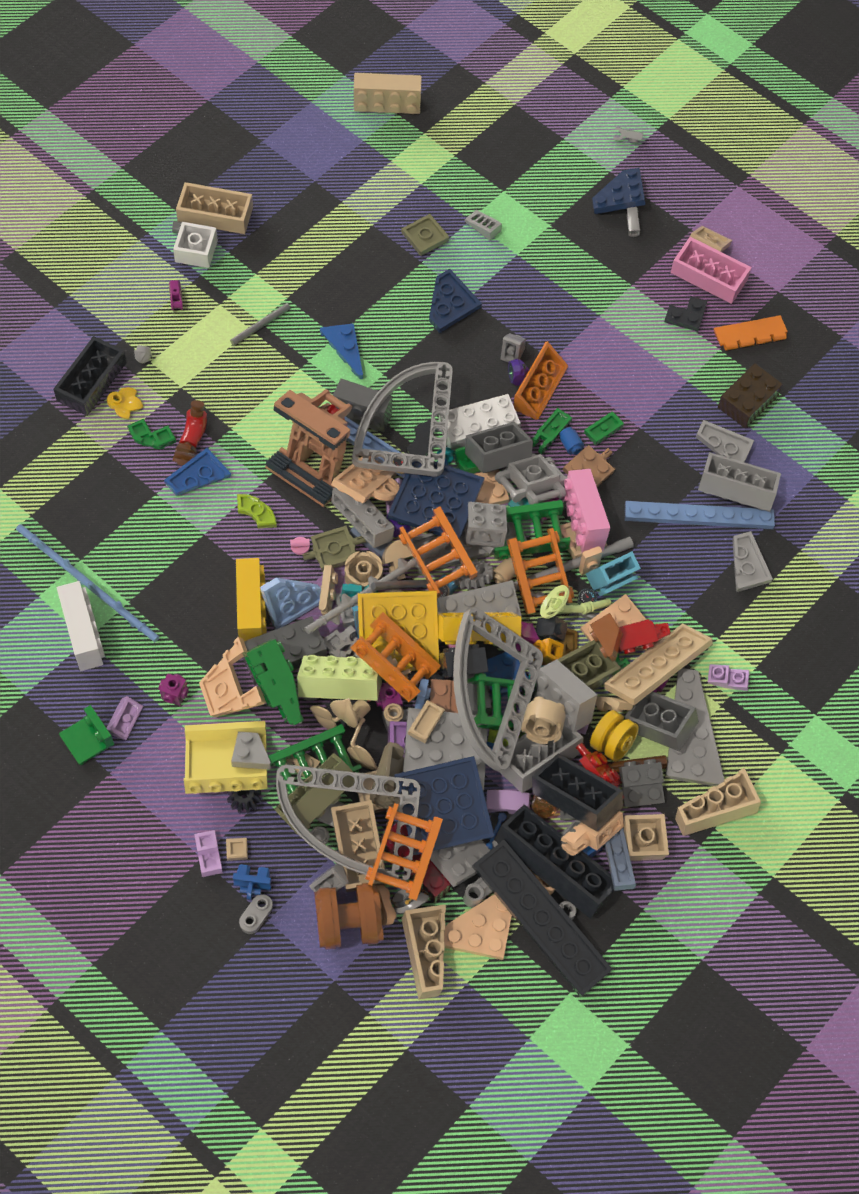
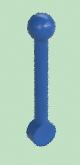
[486,813,506,850]

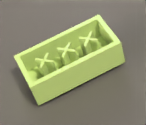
[297,655,383,701]

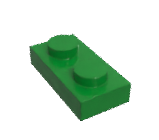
[584,411,624,446]

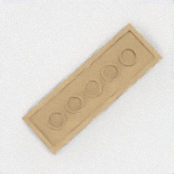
[604,623,713,705]

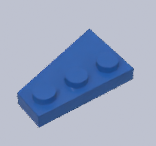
[164,448,231,496]

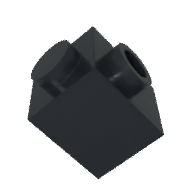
[535,616,567,642]

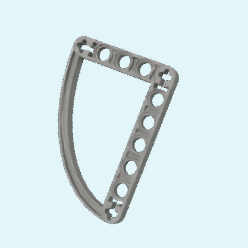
[352,362,452,476]
[453,608,543,771]
[276,765,420,881]

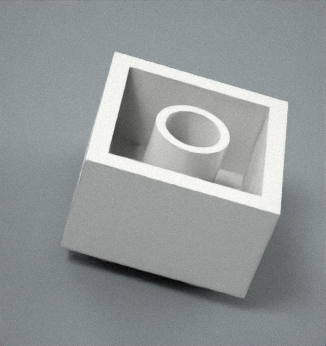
[173,222,218,268]

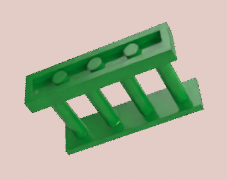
[494,500,570,560]
[467,673,536,733]
[268,724,362,794]

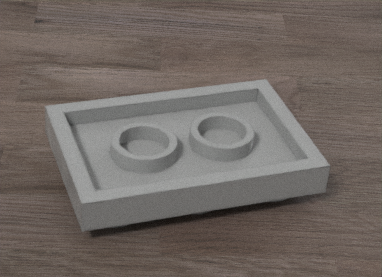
[430,840,490,887]

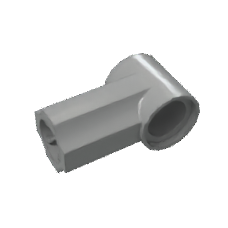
[463,877,492,908]

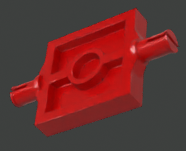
[576,743,625,799]

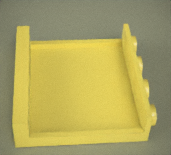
[184,721,268,794]

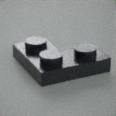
[664,296,708,332]

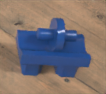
[233,864,271,900]

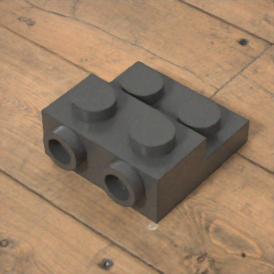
[619,759,665,807]

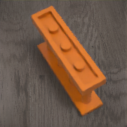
[398,507,478,598]
[507,528,574,614]
[350,612,441,702]
[365,803,443,901]

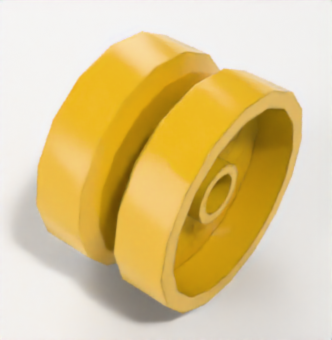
[590,710,639,762]

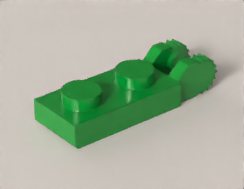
[532,408,573,454]

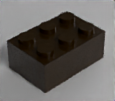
[717,363,783,429]

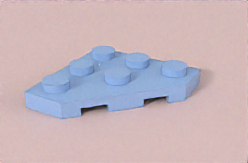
[260,578,321,629]

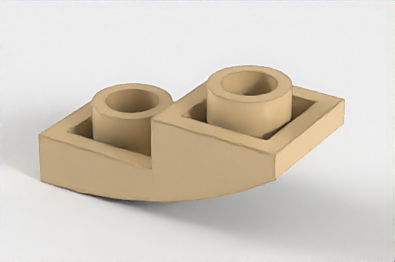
[595,697,633,712]

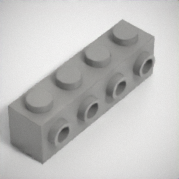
[331,488,394,548]

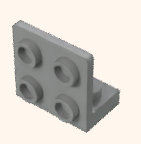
[465,502,507,547]

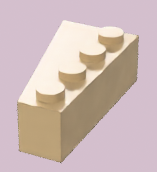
[402,904,446,1000]

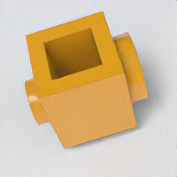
[532,638,564,665]

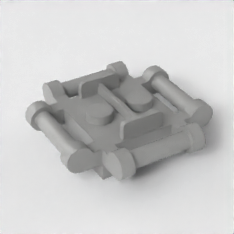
[495,453,567,504]

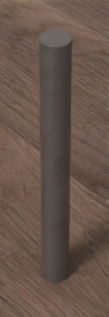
[230,303,291,346]
[371,579,428,590]

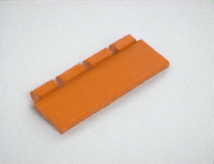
[714,315,788,351]

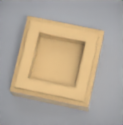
[226,838,248,861]

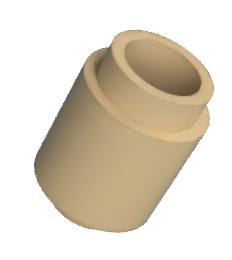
[493,558,515,584]

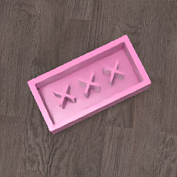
[671,237,752,304]
[562,469,610,553]

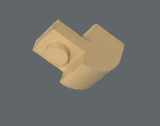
[382,540,413,581]

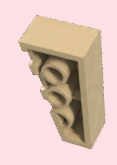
[675,768,761,836]

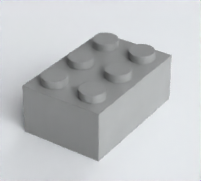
[534,659,597,732]

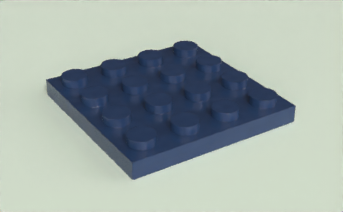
[388,461,485,540]
[394,756,494,856]

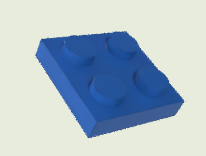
[484,652,528,696]

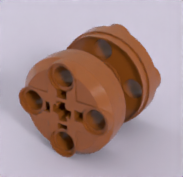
[314,883,384,950]

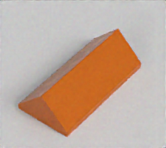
[513,342,568,420]

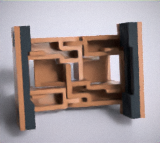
[265,389,352,507]

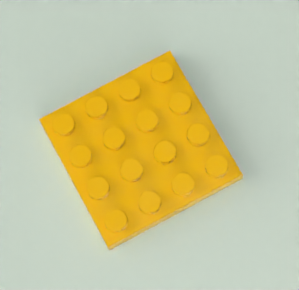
[358,590,439,671]

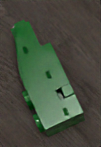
[242,639,304,726]

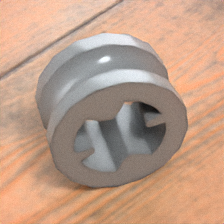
[559,901,576,920]

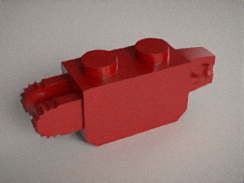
[618,619,671,654]

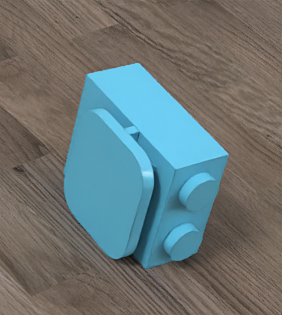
[586,551,641,596]

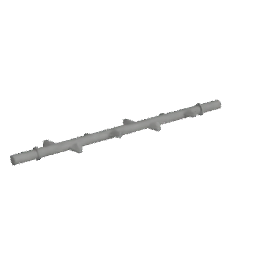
[304,541,450,634]

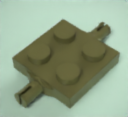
[302,525,366,572]

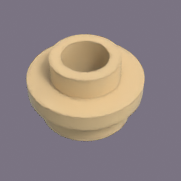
[384,703,404,722]

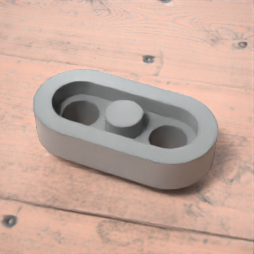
[239,894,273,934]

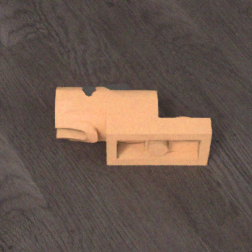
[561,811,624,856]

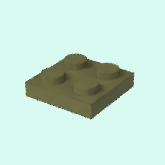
[401,214,449,256]

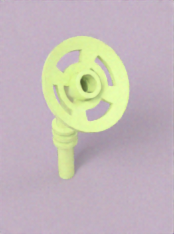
[540,585,611,619]

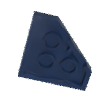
[592,168,645,214]
[429,269,482,333]

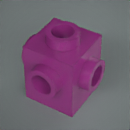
[158,673,189,706]
[375,683,404,711]

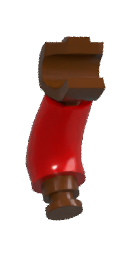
[172,400,207,466]

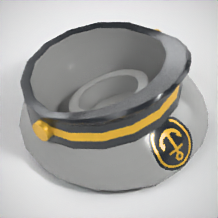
[391,879,429,914]

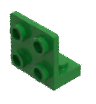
[59,705,114,765]

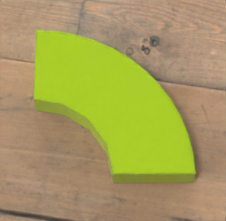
[237,494,277,529]

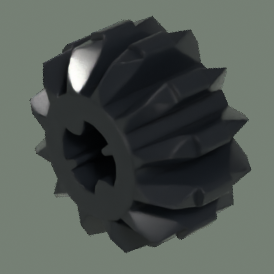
[227,790,261,814]

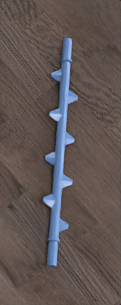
[16,524,159,643]

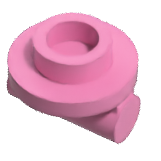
[290,537,310,555]

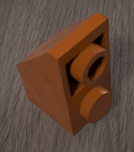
[590,613,623,662]

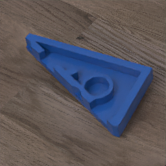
[320,323,363,379]

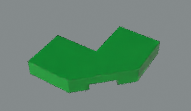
[127,419,176,450]

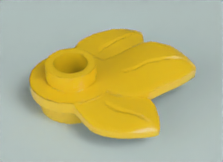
[107,387,143,419]

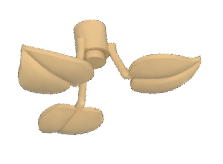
[310,698,378,770]

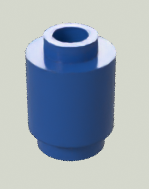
[560,427,584,455]

